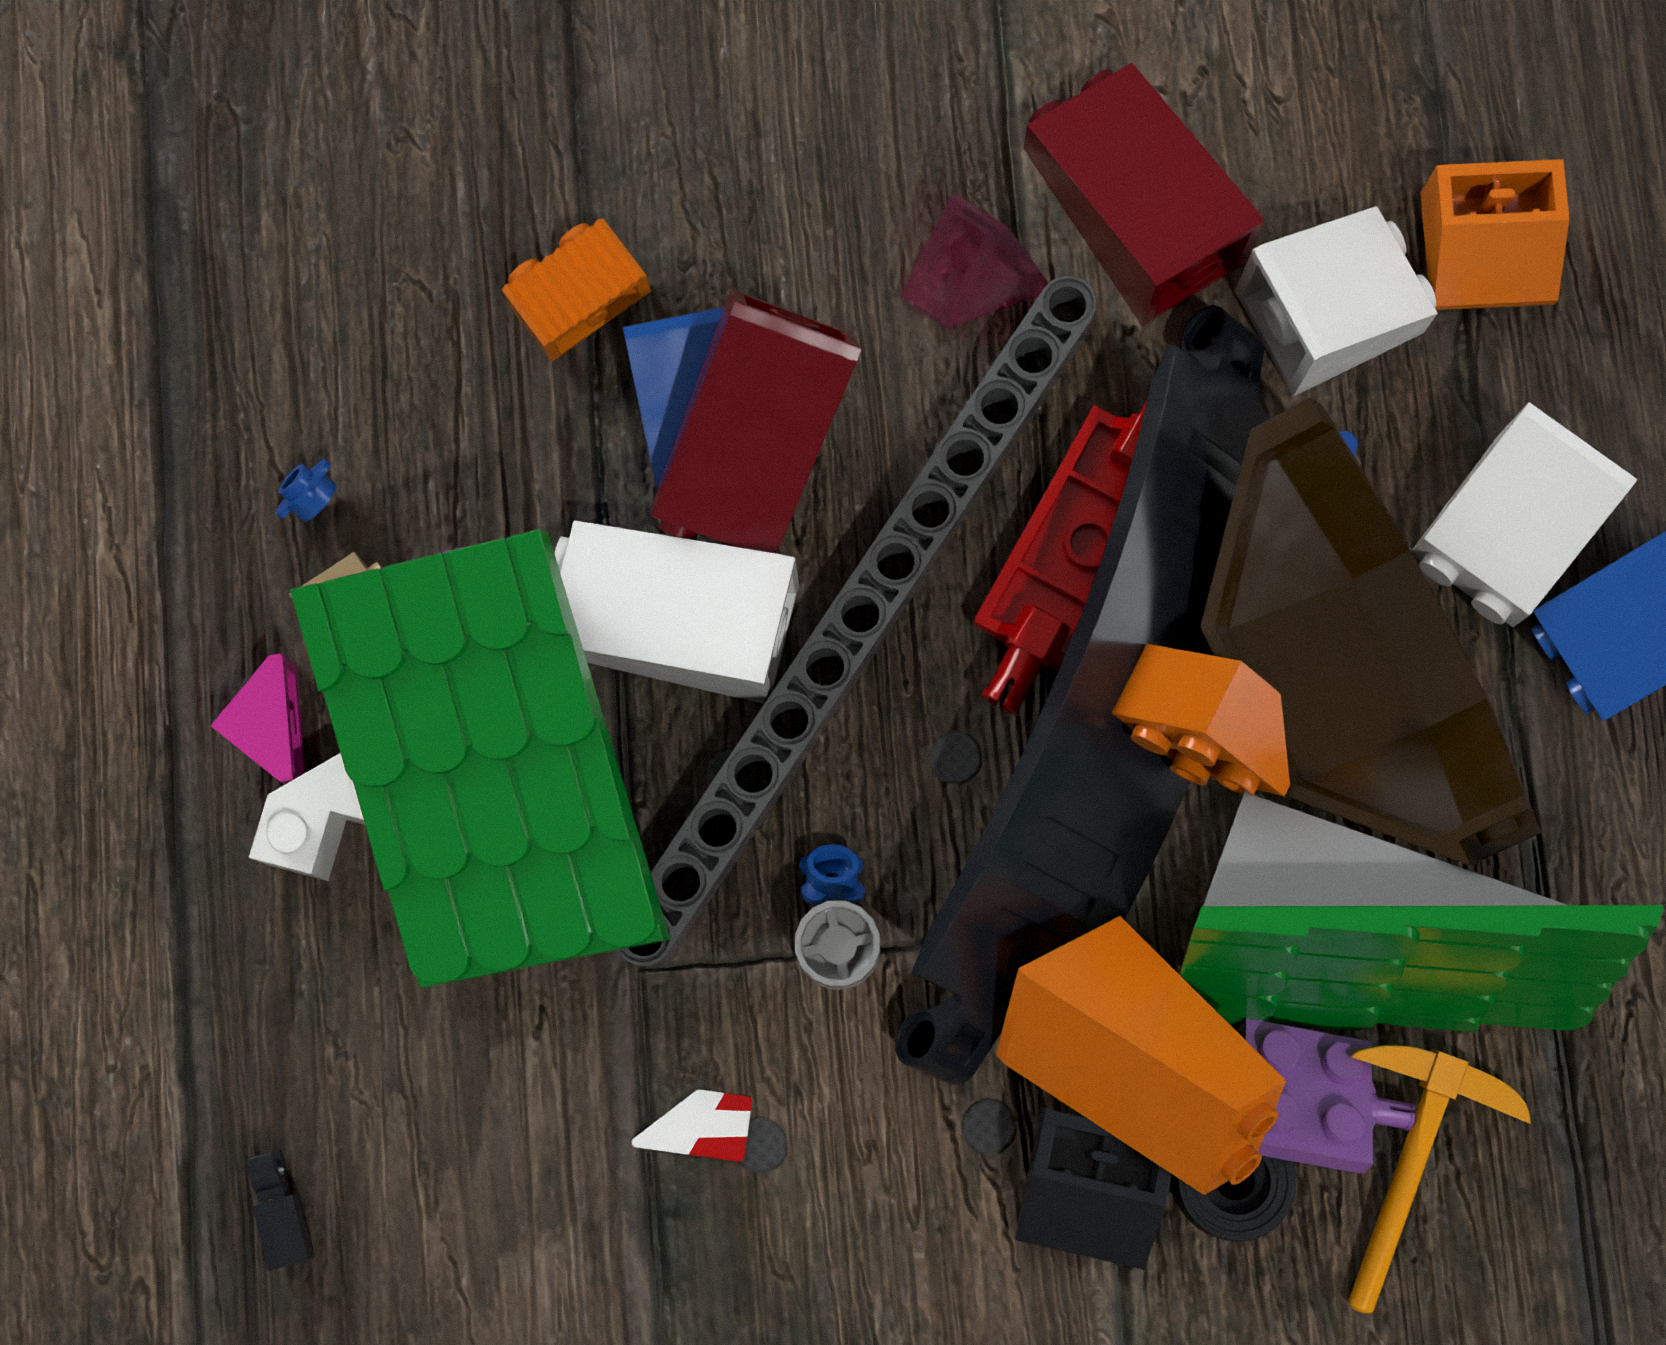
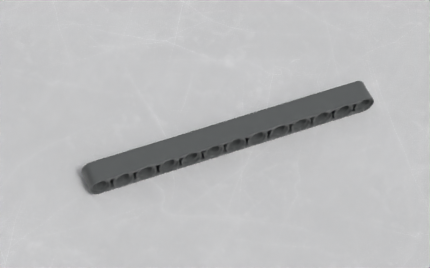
[618,276,1096,969]

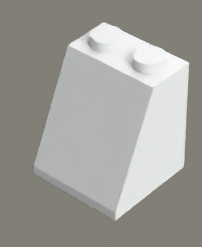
[1235,206,1438,397]
[1412,402,1638,627]

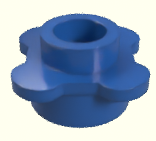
[275,458,337,522]
[799,844,865,905]

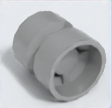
[795,901,880,990]

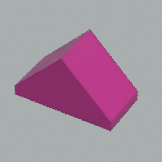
[211,654,306,784]

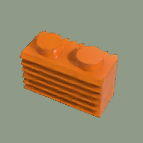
[502,218,651,362]

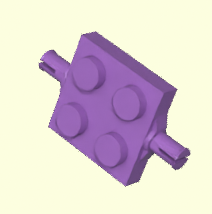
[1237,1018,1415,1174]

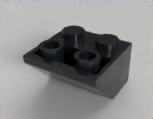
[1014,1109,1172,1270]

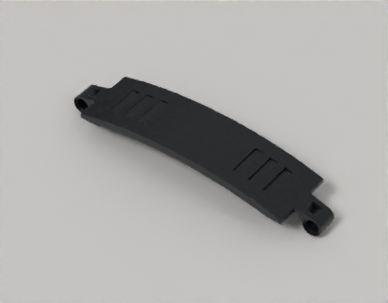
[895,305,1271,1085]

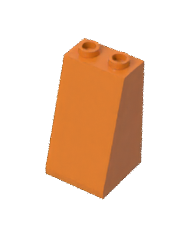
[996,916,1286,1195]

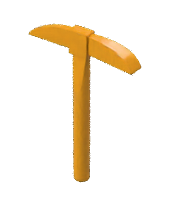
[1348,1045,1531,1314]

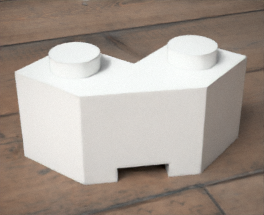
[249,753,365,881]

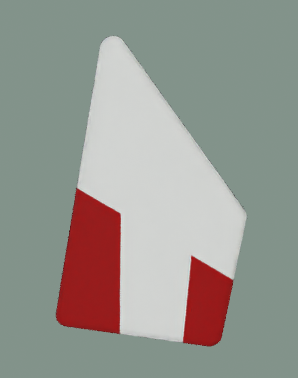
[632,1089,752,1162]

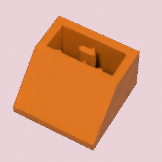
[1420,159,1569,310]
[1112,644,1290,796]

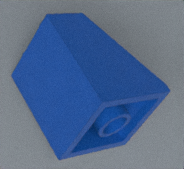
[623,307,724,489]
[1532,531,1666,721]

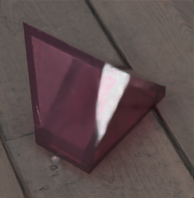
[899,193,1049,330]

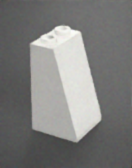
[555,520,799,704]

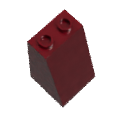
[1023,63,1264,326]
[651,289,862,554]

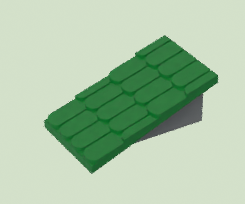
[290,529,671,988]
[1180,792,1664,1032]

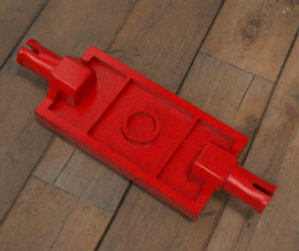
[972,398,1148,716]

